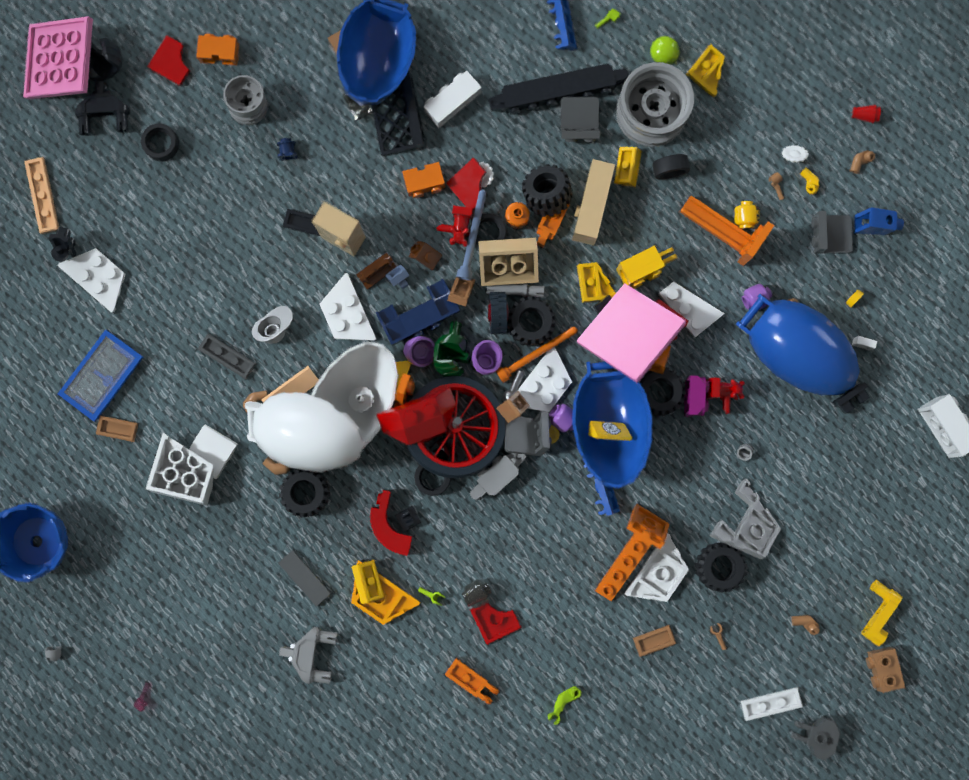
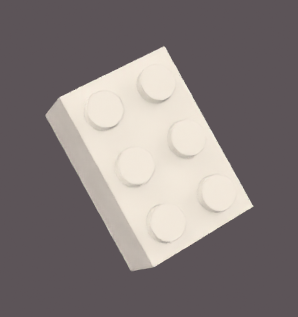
[918,394,969,458]

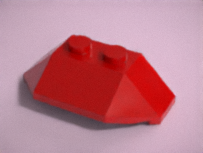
[376,387,456,445]

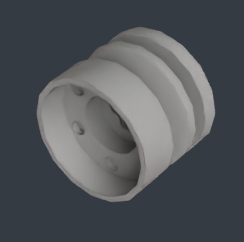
[224,75,268,125]

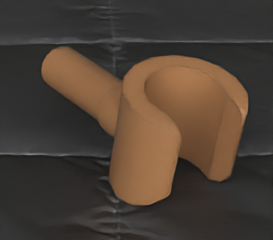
[769,172,784,200]
[710,623,727,650]

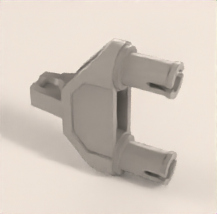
[279,627,338,684]

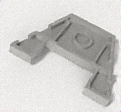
[710,479,781,559]

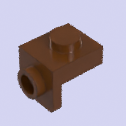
[409,241,442,271]

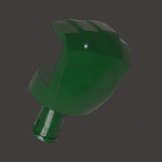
[434,321,471,377]

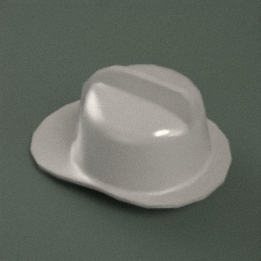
[252,306,293,344]

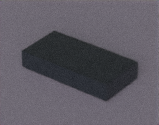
[282,208,320,237]

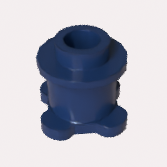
[277,138,298,161]

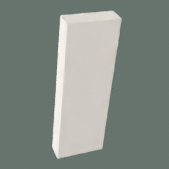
[740,687,803,721]

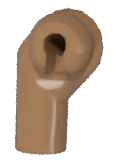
[850,150,875,174]
[243,390,268,412]
[262,457,291,475]
[791,615,820,635]

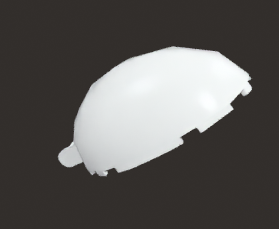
[312,342,398,446]
[245,392,365,472]

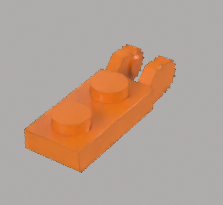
[445,658,499,705]

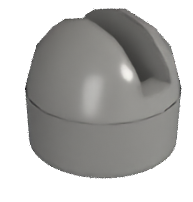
[737,444,753,461]
[45,646,62,662]

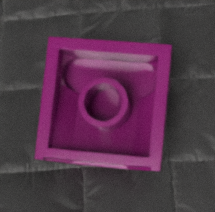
[684,375,709,417]

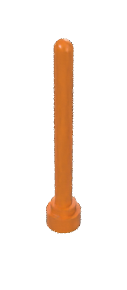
[496,327,578,383]

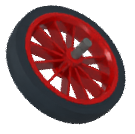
[407,376,505,478]

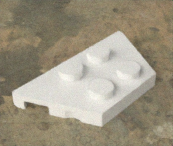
[57,249,125,313]
[320,273,377,341]
[518,347,572,413]
[624,533,689,602]

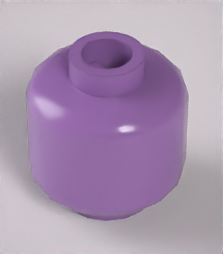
[742,284,772,310]
[549,404,574,432]

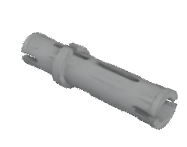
[487,283,544,298]

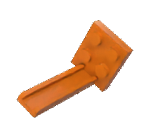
[680,196,774,266]
[595,504,669,601]

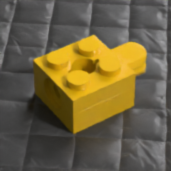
[616,246,678,289]

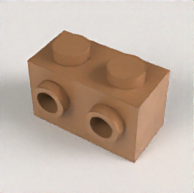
[866,647,905,693]

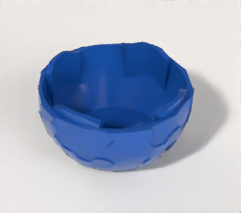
[0,503,68,582]

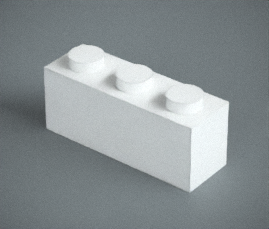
[424,71,482,128]

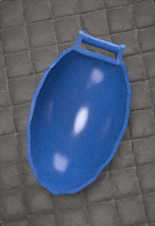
[336,0,416,106]
[736,293,860,396]
[572,361,652,488]

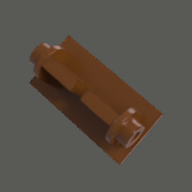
[356,252,397,290]

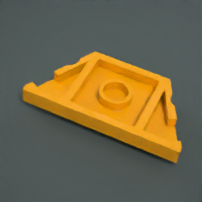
[351,560,420,625]

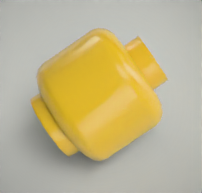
[734,201,760,229]

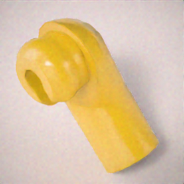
[800,167,819,195]

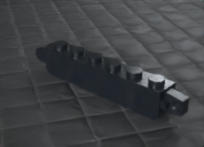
[489,63,629,115]

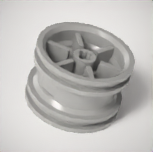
[616,62,694,147]

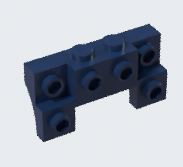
[375,279,460,346]

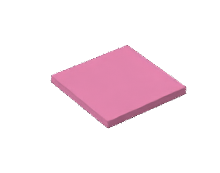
[24,16,93,99]
[577,283,686,383]

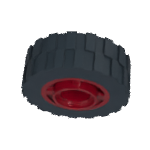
[488,292,508,334]

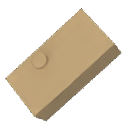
[572,159,615,246]
[312,202,366,256]

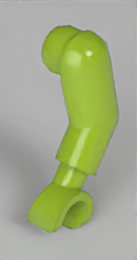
[547,686,581,725]

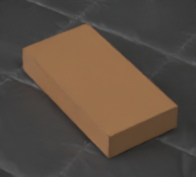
[447,277,475,306]
[96,416,139,442]
[633,625,676,657]

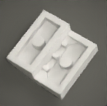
[189,424,238,479]

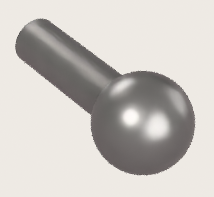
[502,370,525,401]

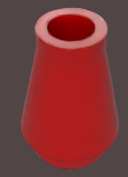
[852,105,881,124]

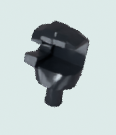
[89,38,122,81]

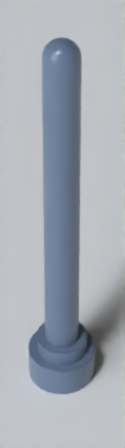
[456,190,486,281]

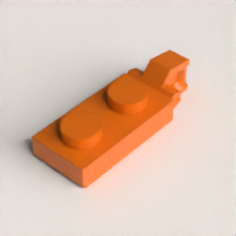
[536,205,570,248]

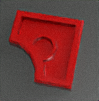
[147,35,190,87]
[446,158,487,210]
[470,602,522,645]

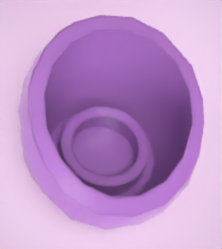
[403,336,435,367]
[472,340,502,375]

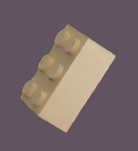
[478,238,539,286]

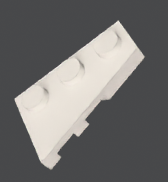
[658,282,724,338]

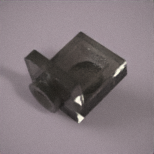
[343,93,373,121]

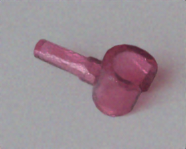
[134,683,150,712]

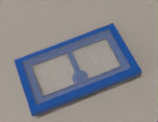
[58,330,144,422]

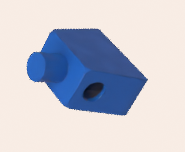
[854,207,904,235]

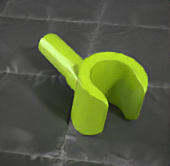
[595,9,620,29]
[418,587,446,606]

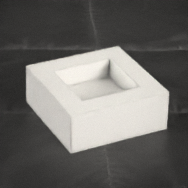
[852,336,877,350]

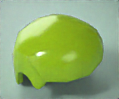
[650,36,680,65]

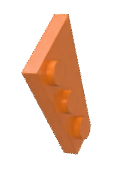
[395,373,415,407]

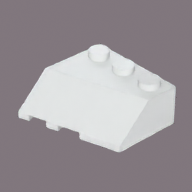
[146,433,214,506]

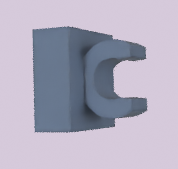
[385,264,409,289]

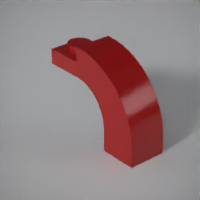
[370,490,413,556]

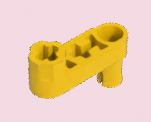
[861,580,902,646]

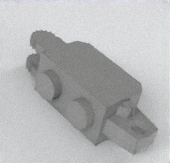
[470,453,526,500]

